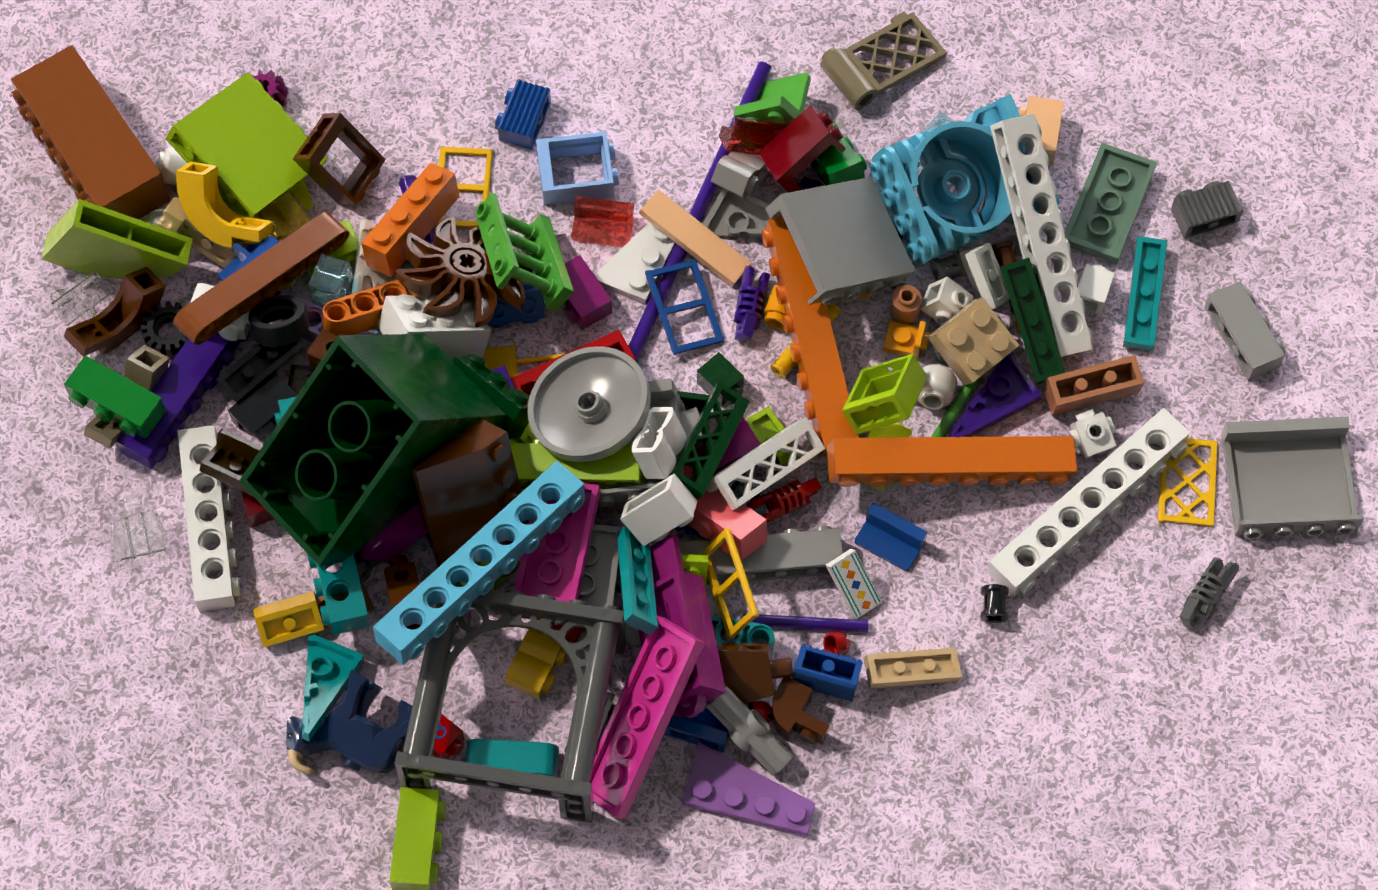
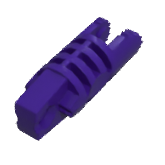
[733,266,770,343]

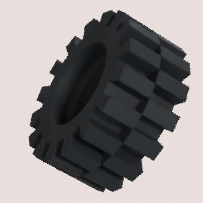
[141,301,188,358]

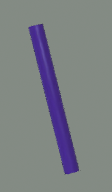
[743,613,868,633]

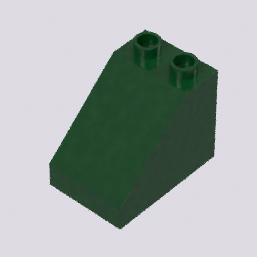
[239,333,506,566]

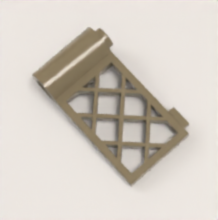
[820,11,947,110]

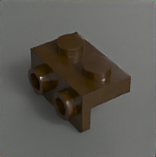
[199,429,262,497]

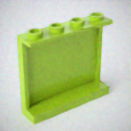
[165,72,328,218]

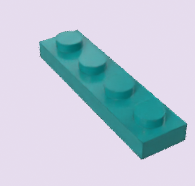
[1123,236,1167,351]
[617,526,658,635]

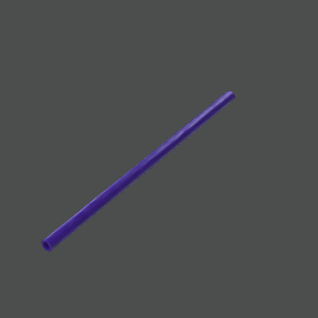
[628,61,772,363]

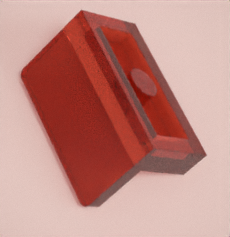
[718,117,788,155]
[571,196,635,247]

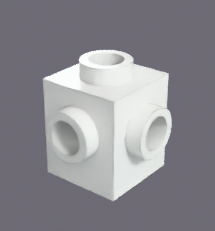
[920,277,974,326]
[1068,409,1117,459]

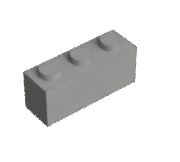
[1204,281,1285,381]

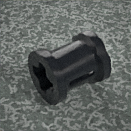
[980,584,1009,623]

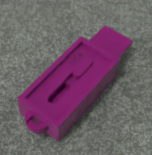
[638,534,726,718]

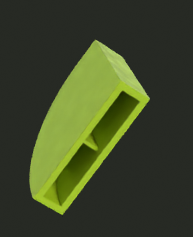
[41,199,193,279]

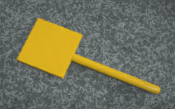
[483,345,563,378]

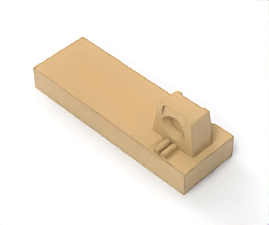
[864,648,962,688]

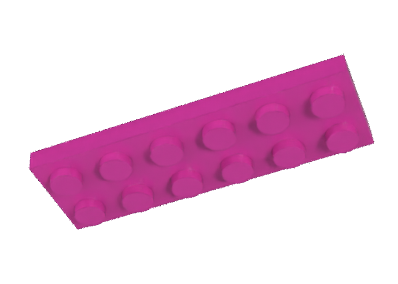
[590,616,705,819]

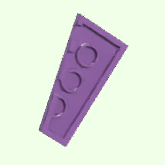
[682,742,815,836]

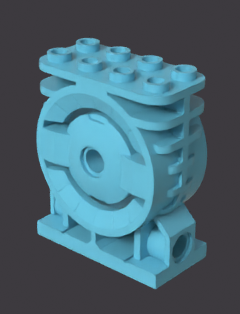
[869,94,1060,265]

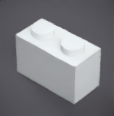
[620,474,697,546]

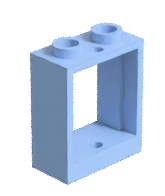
[536,132,619,205]

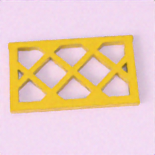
[1158,438,1217,527]

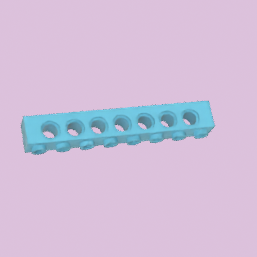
[373,461,585,665]

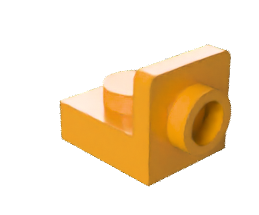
[883,320,930,359]

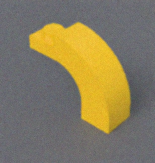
[176,161,273,249]

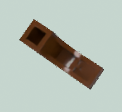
[64,266,166,357]

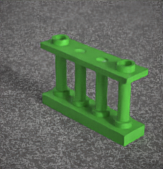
[475,192,574,313]

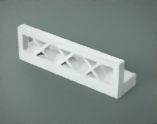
[706,417,825,510]

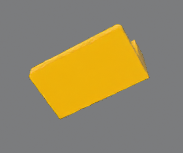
[253,591,324,648]

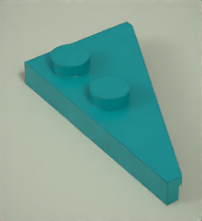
[302,633,364,741]

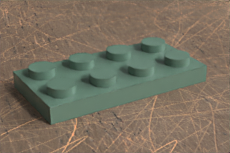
[1064,143,1157,264]

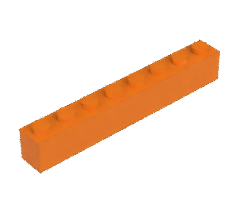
[762,217,859,457]
[826,436,1077,487]

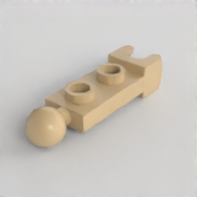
[156,197,241,268]

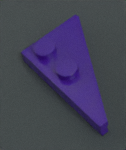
[948,351,1042,437]

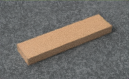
[639,189,751,287]

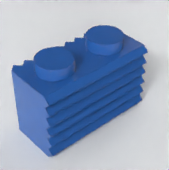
[495,79,551,149]
[792,644,863,702]

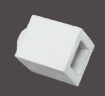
[1078,264,1115,316]

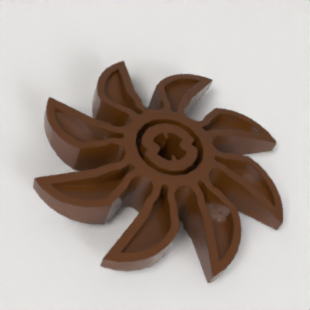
[395,216,533,327]

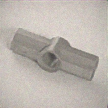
[706,686,793,776]

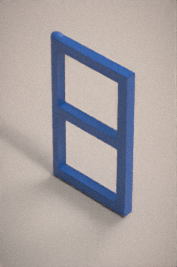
[645,259,724,355]

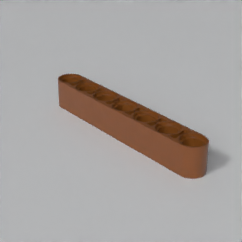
[173,212,350,345]

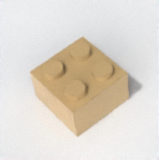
[927,297,1019,385]

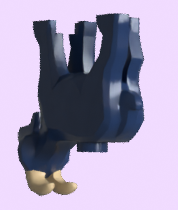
[286,669,412,775]

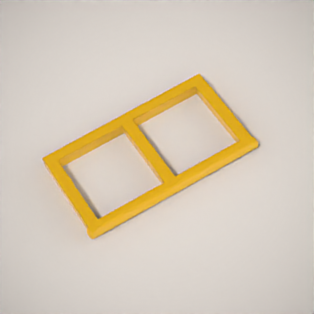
[435,147,493,228]
[700,527,759,639]

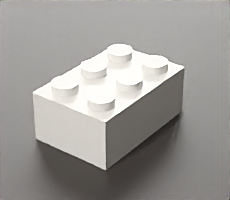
[378,294,491,360]

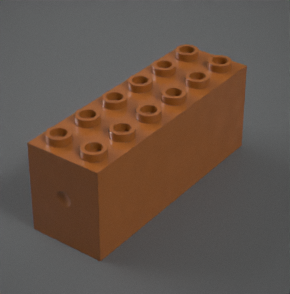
[11,45,170,219]

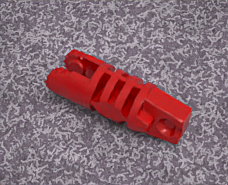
[747,478,822,523]

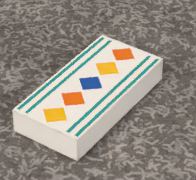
[826,549,882,619]

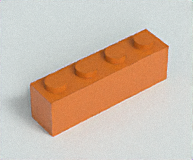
[361,163,460,277]

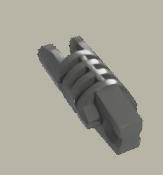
[1179,557,1239,630]

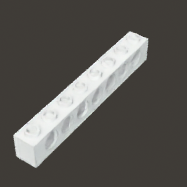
[990,113,1093,357]
[986,408,1190,598]

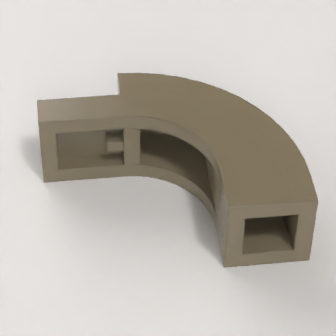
[84,345,170,449]

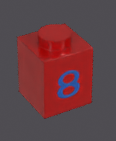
[433,713,465,759]

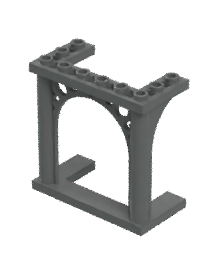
[394,582,626,823]

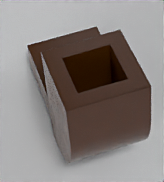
[771,677,830,745]

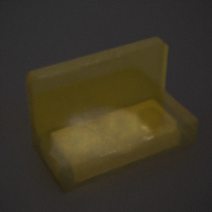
[256,190,312,242]

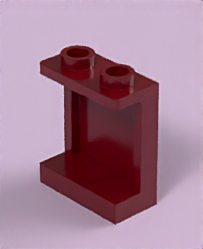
[758,105,846,193]

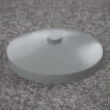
[527,347,651,462]

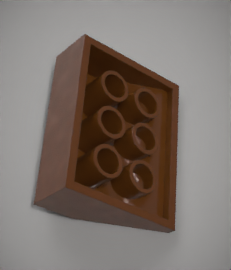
[412,419,529,567]

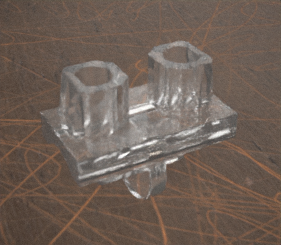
[50,271,110,326]

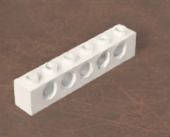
[178,425,241,612]

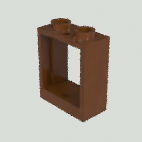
[293,113,386,205]

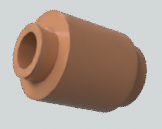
[890,285,922,324]

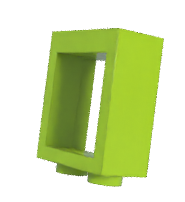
[842,353,928,435]

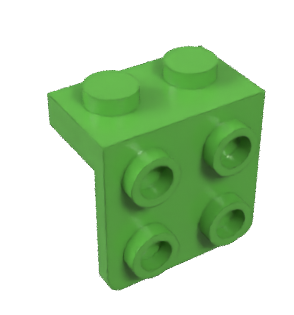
[734,73,811,134]

